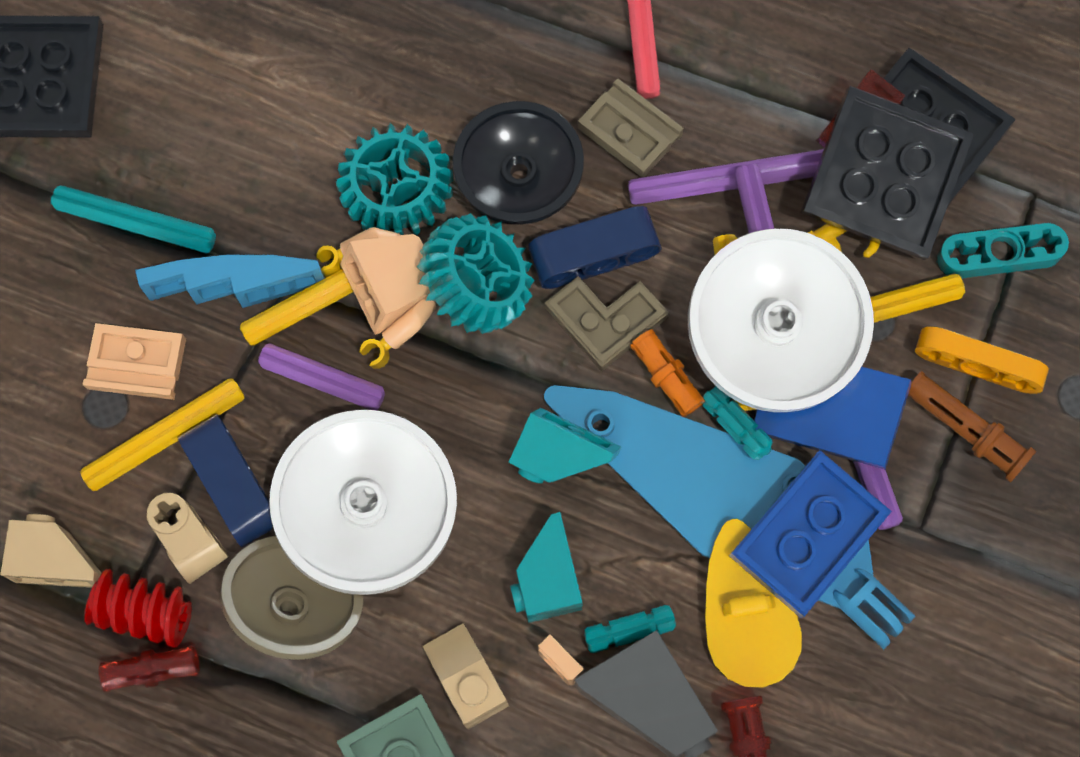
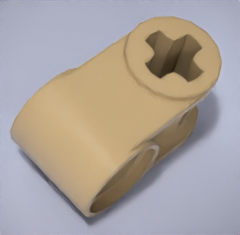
[147,493,229,584]

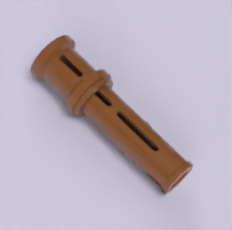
[908,371,1037,483]

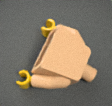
[316,227,436,369]

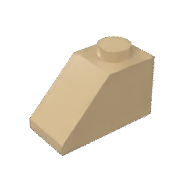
[0,514,102,588]
[423,623,509,729]

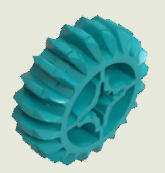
[336,123,454,235]
[417,213,535,334]

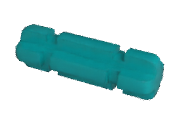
[703,386,773,460]
[584,605,676,653]

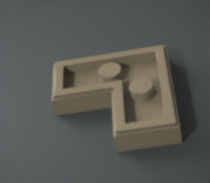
[545,276,669,372]

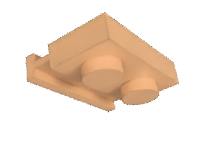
[83,323,186,400]

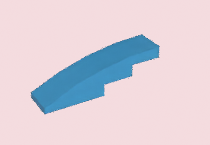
[135,255,325,308]

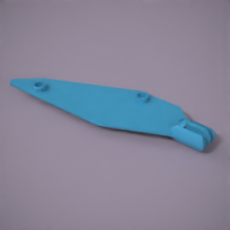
[544,385,916,650]

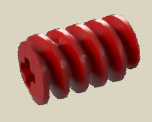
[84,569,192,648]

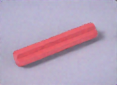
[627,0,660,99]

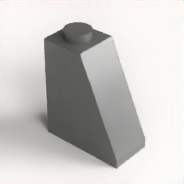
[574,630,718,757]

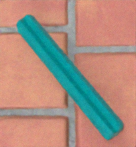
[51,185,216,253]

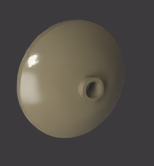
[220,536,363,660]

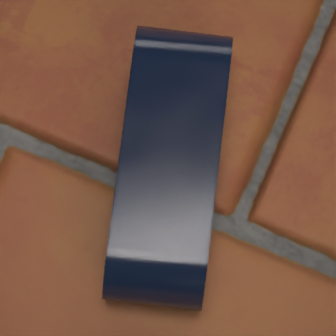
[528,206,662,289]
[177,414,274,547]

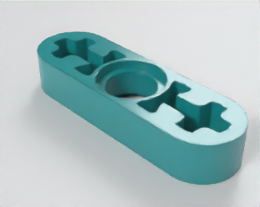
[937,223,1069,278]

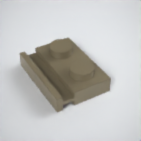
[578,78,684,178]

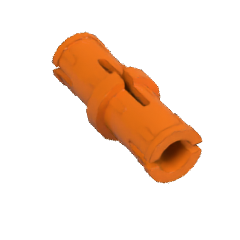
[630,329,705,417]

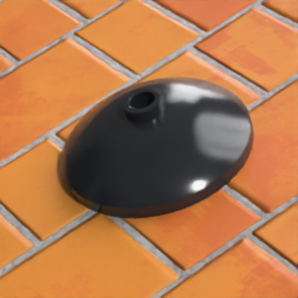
[453,101,584,225]

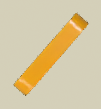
[915,327,1049,394]

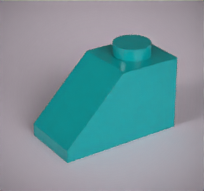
[508,408,622,484]
[510,512,583,623]

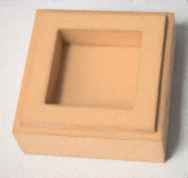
[538,635,584,686]

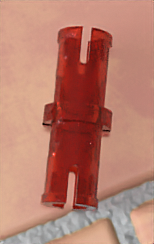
[99,645,200,692]

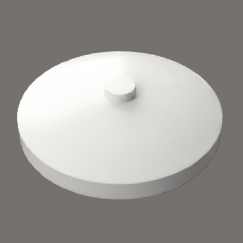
[688,229,874,412]
[270,410,457,595]

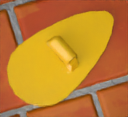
[705,519,802,687]

